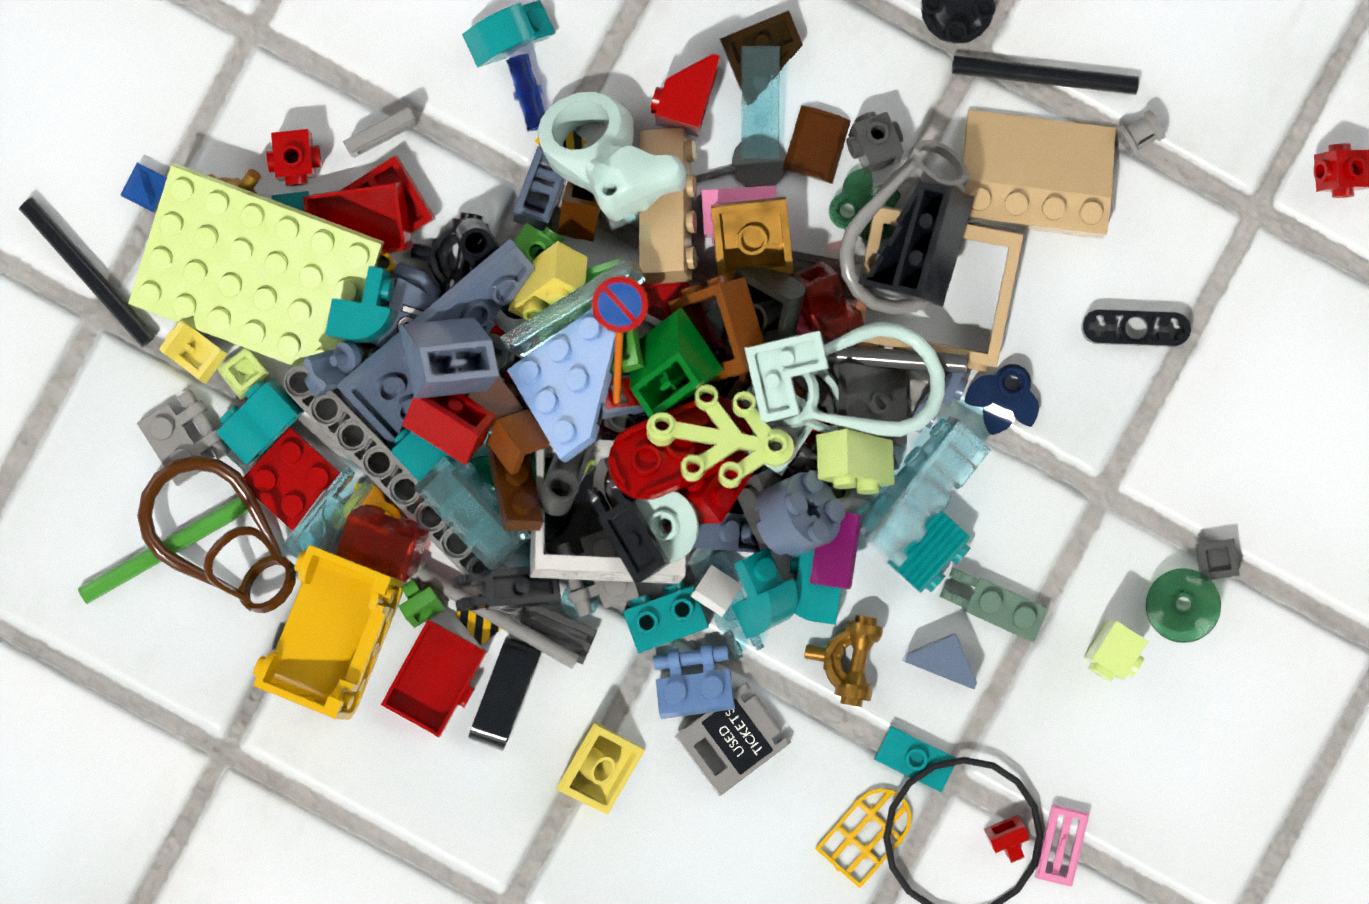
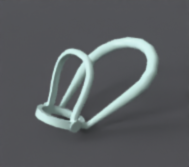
[774,322,945,437]

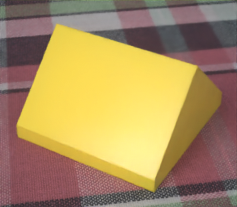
[556,721,645,815]

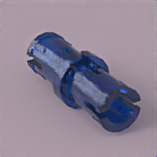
[506,54,546,132]

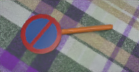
[591,275,649,404]

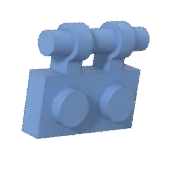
[653,644,735,719]

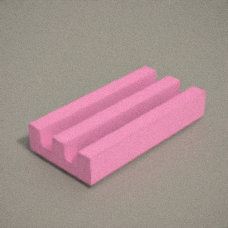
[1034,804,1089,887]

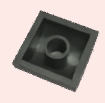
[721,267,806,343]

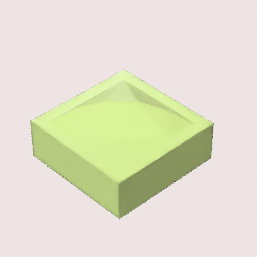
[217,348,270,400]

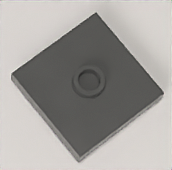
[839,362,907,447]

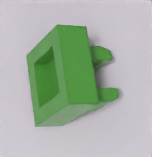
[398,579,446,628]

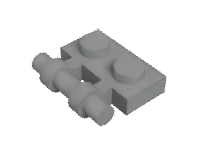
[137,389,230,486]
[555,530,640,617]

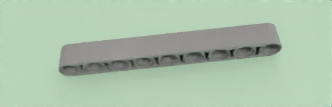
[283,365,524,614]

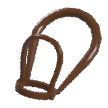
[137,455,296,613]

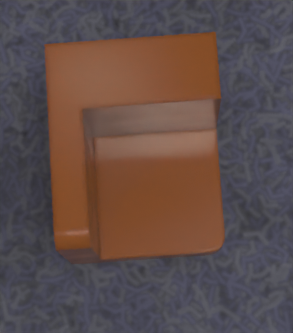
[488,409,550,475]

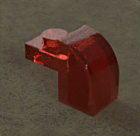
[790,261,864,339]

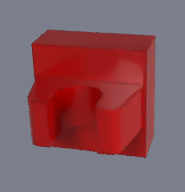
[984,815,1030,863]

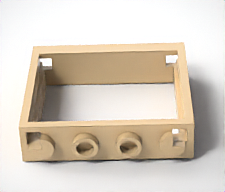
[850,206,1023,372]

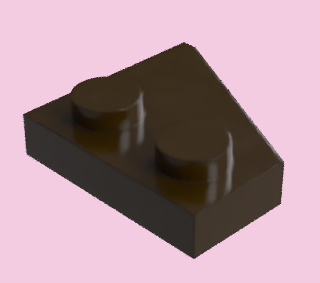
[719,10,803,105]

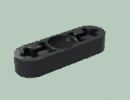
[1081,310,1191,347]

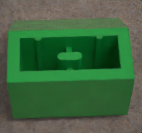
[630,308,724,418]

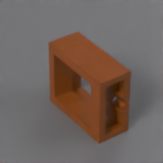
[669,274,765,385]

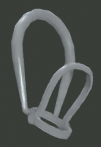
[839,140,970,315]

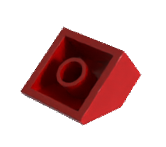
[650,54,720,137]

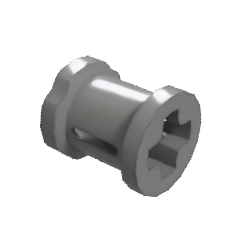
[1116,110,1166,157]

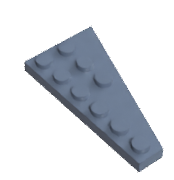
[336,238,535,448]

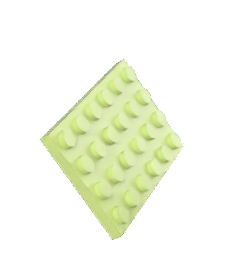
[128,163,384,366]

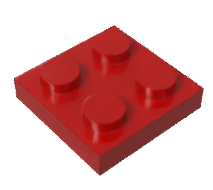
[243,427,346,532]

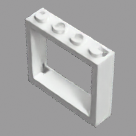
[530,435,686,584]

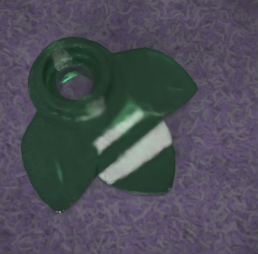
[829,169,901,240]

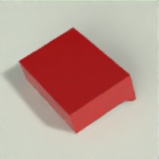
[303,181,413,254]
[381,619,488,738]

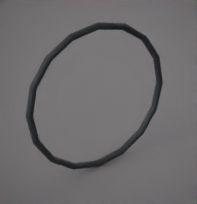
[883,757,1043,904]

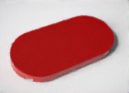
[608,395,753,500]

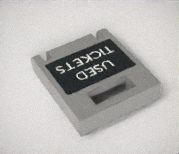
[675,682,791,796]

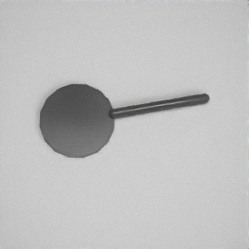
[695,135,786,187]

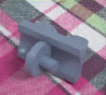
[303,341,366,397]

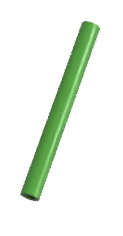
[78,497,249,604]

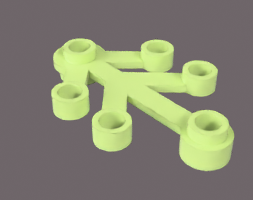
[646,385,794,488]

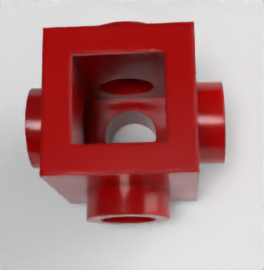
[266,129,322,186]
[1313,143,1369,198]

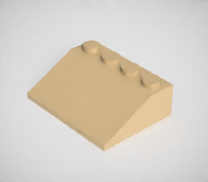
[962,110,1116,239]

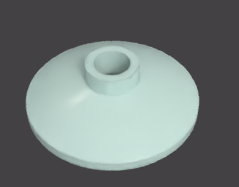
[635,491,699,563]

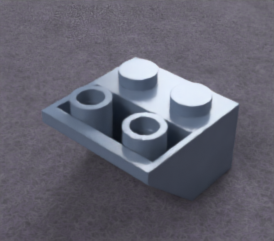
[400,317,499,399]

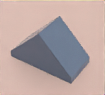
[902,633,977,690]

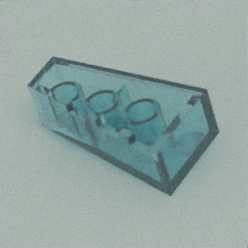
[855,416,991,567]

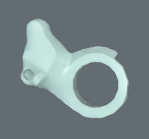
[538,92,687,222]

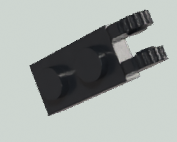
[587,477,671,583]
[452,566,562,611]

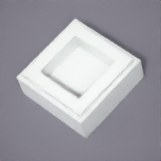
[691,565,743,617]

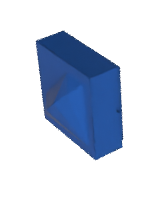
[120,163,167,213]

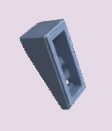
[513,146,566,231]

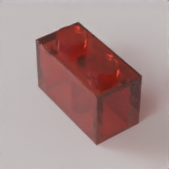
[337,504,429,582]

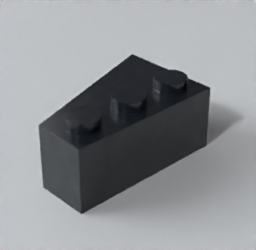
[858,181,974,307]

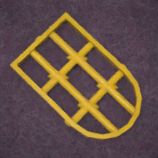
[815,788,912,888]

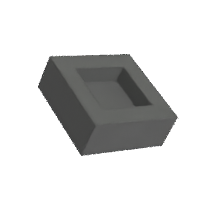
[1195,539,1240,581]

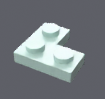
[745,331,829,423]

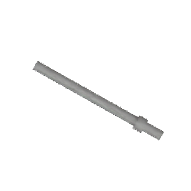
[379,545,579,669]

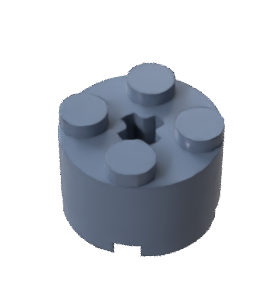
[755,470,845,558]

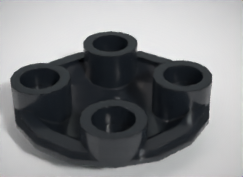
[921,0,996,44]

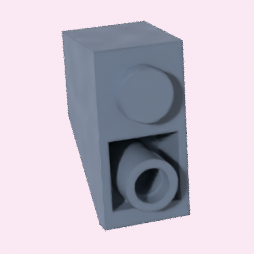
[693,513,760,553]

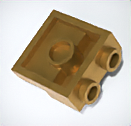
[711,197,794,281]

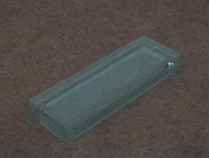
[741,46,780,159]

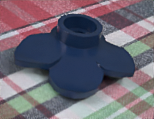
[964,364,1039,435]

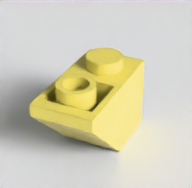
[509,241,588,326]

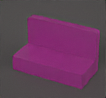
[809,512,862,589]

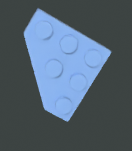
[507,309,615,463]

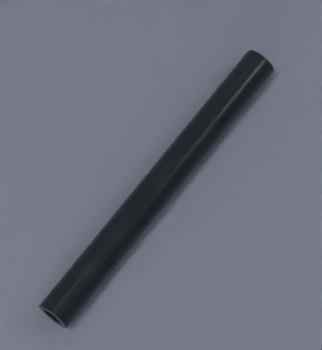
[951,55,1139,95]
[19,197,156,348]

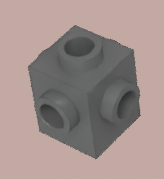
[846,111,904,175]

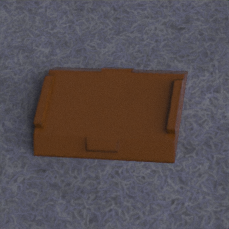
[783,106,851,184]

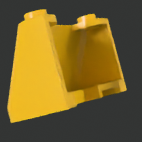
[253,545,405,720]

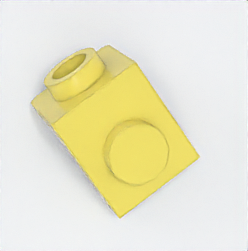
[159,321,228,384]

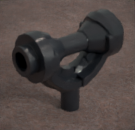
[411,212,489,294]

